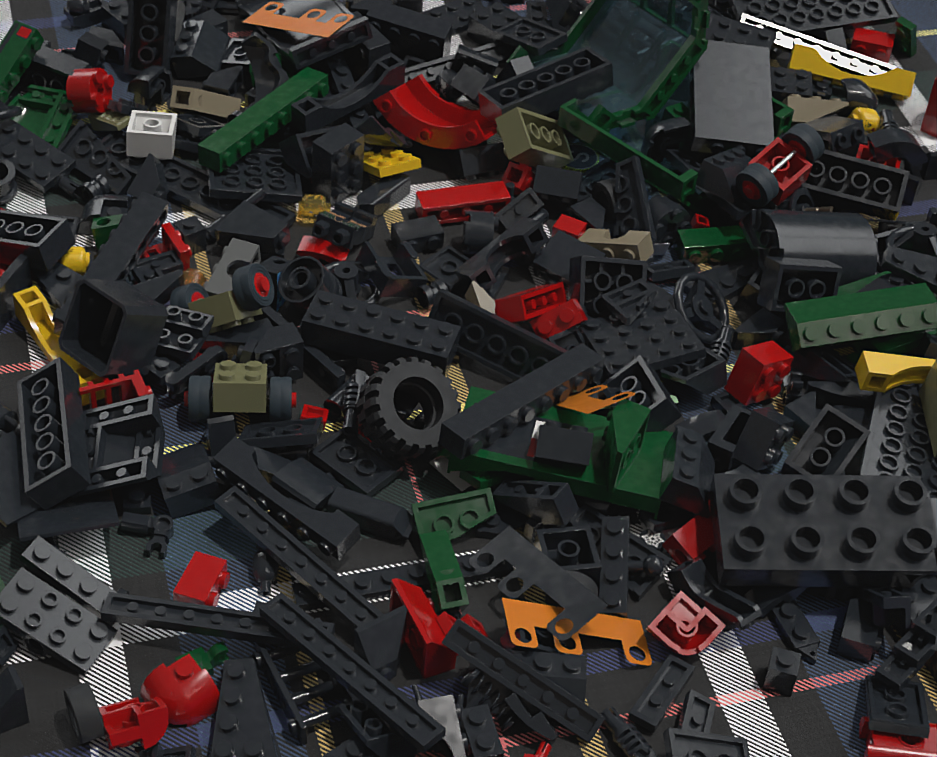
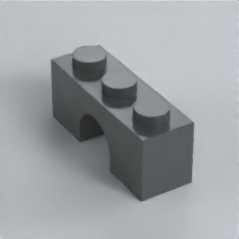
[203,238,261,297]

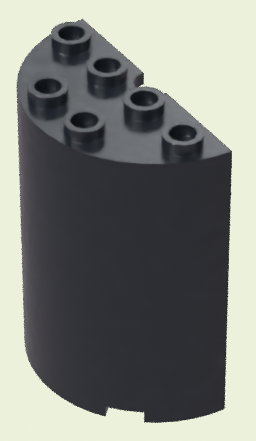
[739,209,878,287]

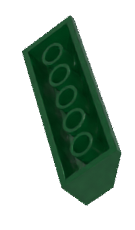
[784,283,937,352]

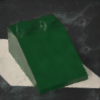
[602,399,651,494]

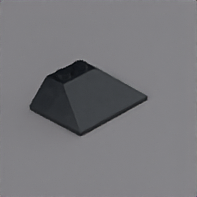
[71,393,165,498]

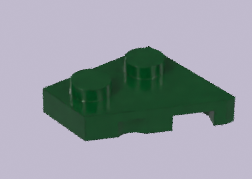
[886,16,917,57]

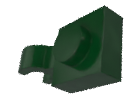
[175,641,229,676]

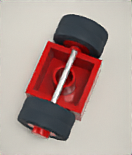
[736,123,825,207]

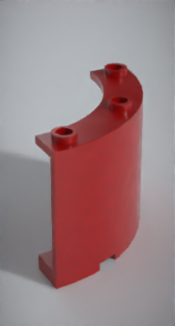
[373,74,497,149]

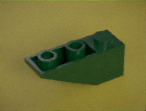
[419,530,469,616]

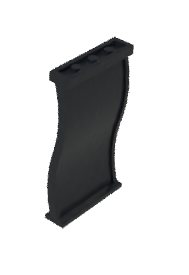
[235,0,373,70]

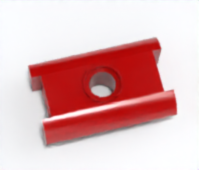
[859,716,937,757]

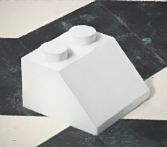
[126,110,177,160]

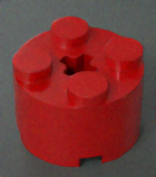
[66,68,114,113]

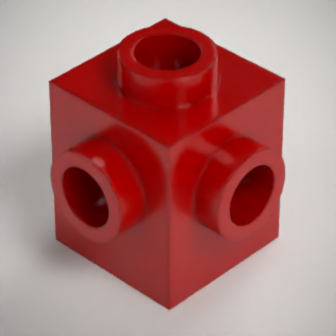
[501,162,535,197]

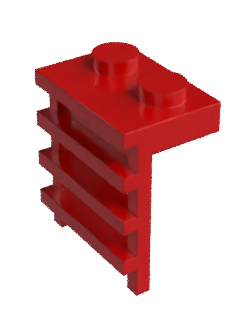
[135,222,192,285]
[78,370,153,409]

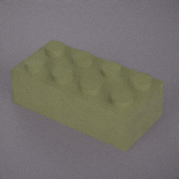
[495,107,574,168]

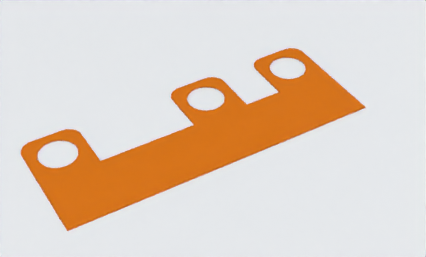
[243,2,354,38]
[556,385,635,414]
[502,598,652,666]

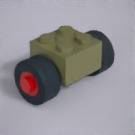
[170,263,274,334]
[184,360,296,422]

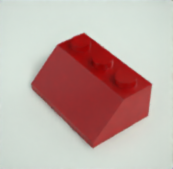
[389,578,459,679]

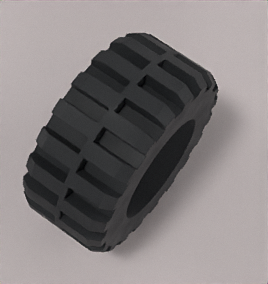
[357,357,461,462]

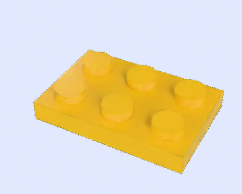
[363,147,422,178]

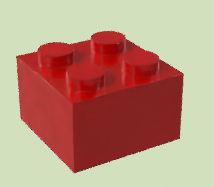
[724,340,794,405]

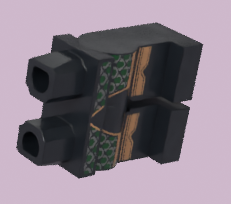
[312,201,378,250]

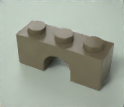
[578,228,654,261]

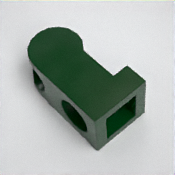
[91,214,123,249]

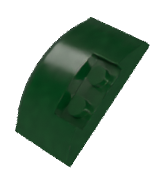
[0,85,78,148]

